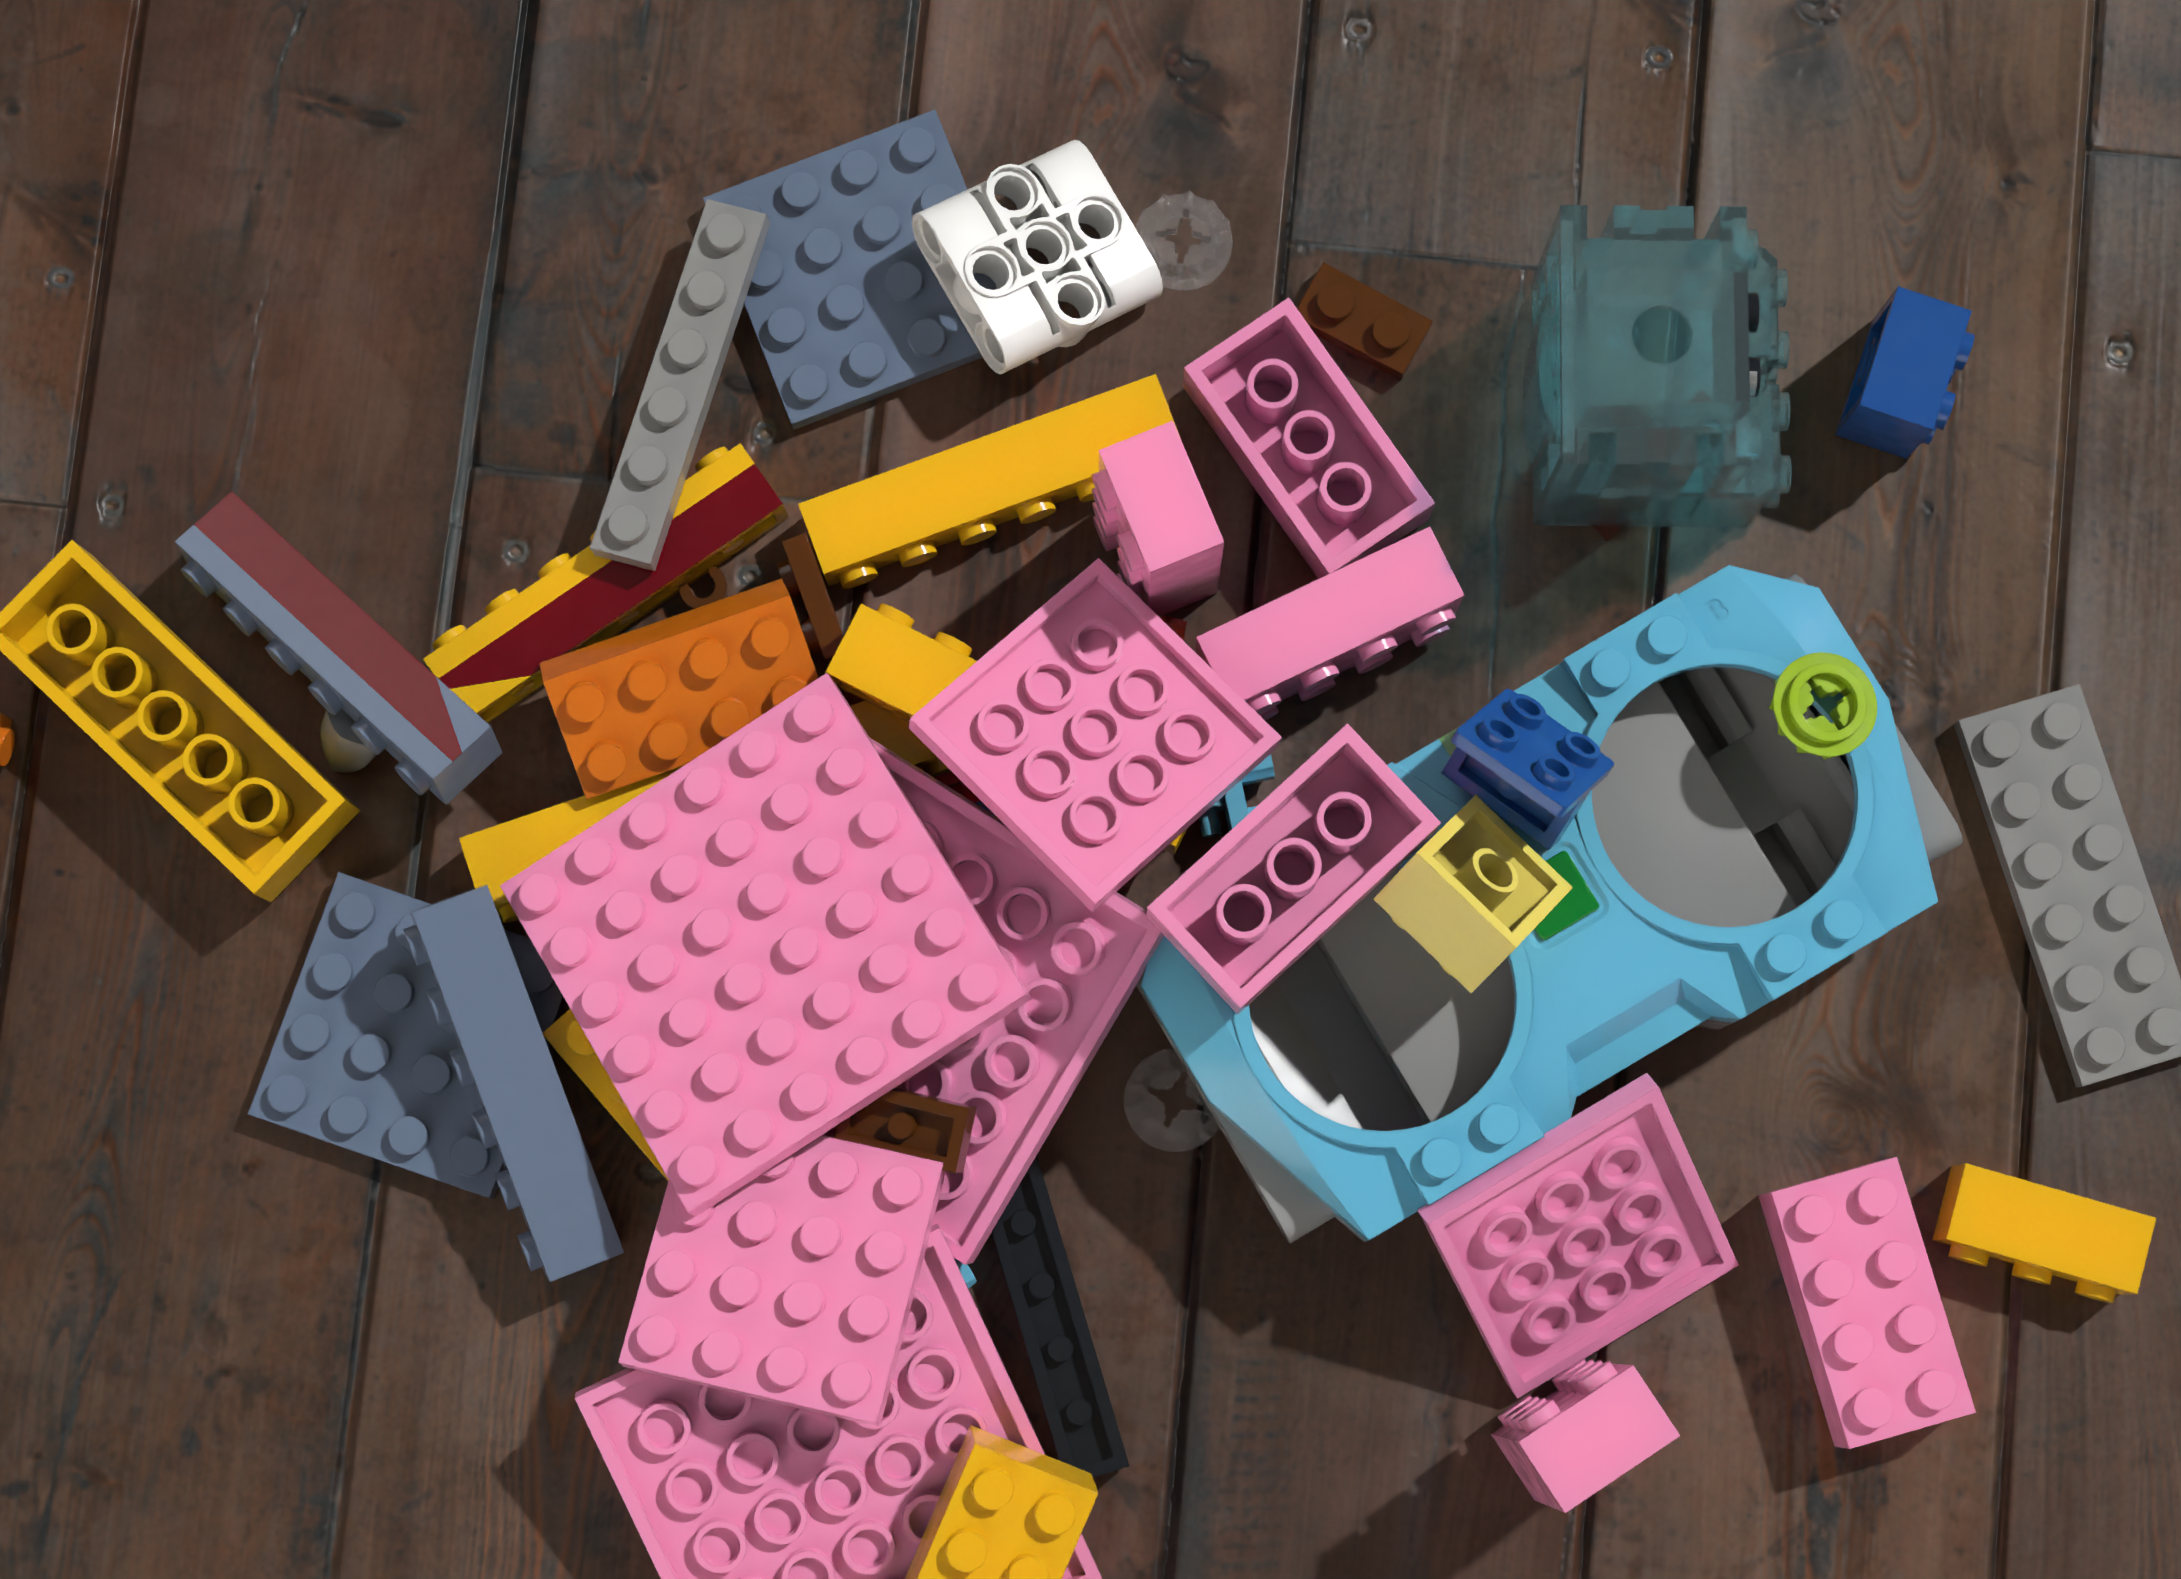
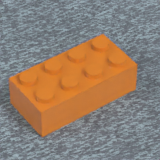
[539,578,818,800]

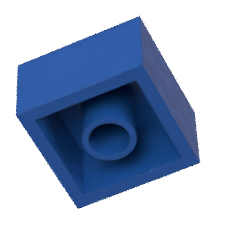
[1835,286,1975,459]

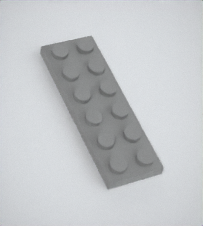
[1953,684,2181,1088]

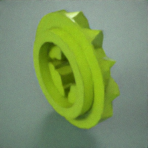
[1769,652,1877,760]

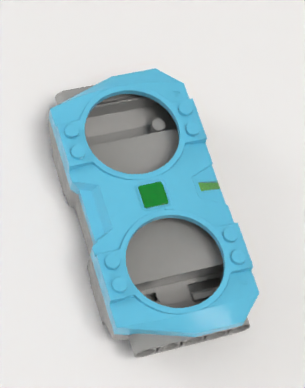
[1136,565,1963,1243]

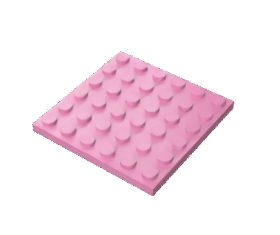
[500,673,1031,1217]
[822,737,1164,1265]
[575,1224,1102,1579]

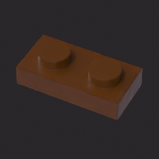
[1297,262,1433,380]
[776,533,844,668]
[833,1088,977,1173]

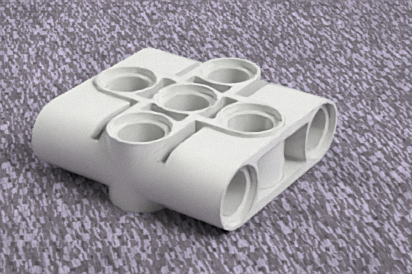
[912,140,1163,374]

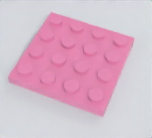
[909,558,1282,913]
[1417,1073,1739,1399]
[618,1135,946,1427]

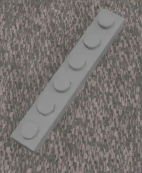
[590,199,770,571]

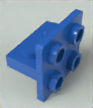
[1441,689,1614,850]

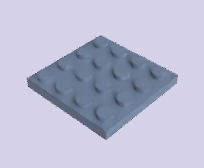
[703,110,997,430]
[248,872,566,1199]

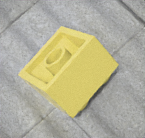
[1373,795,1573,993]

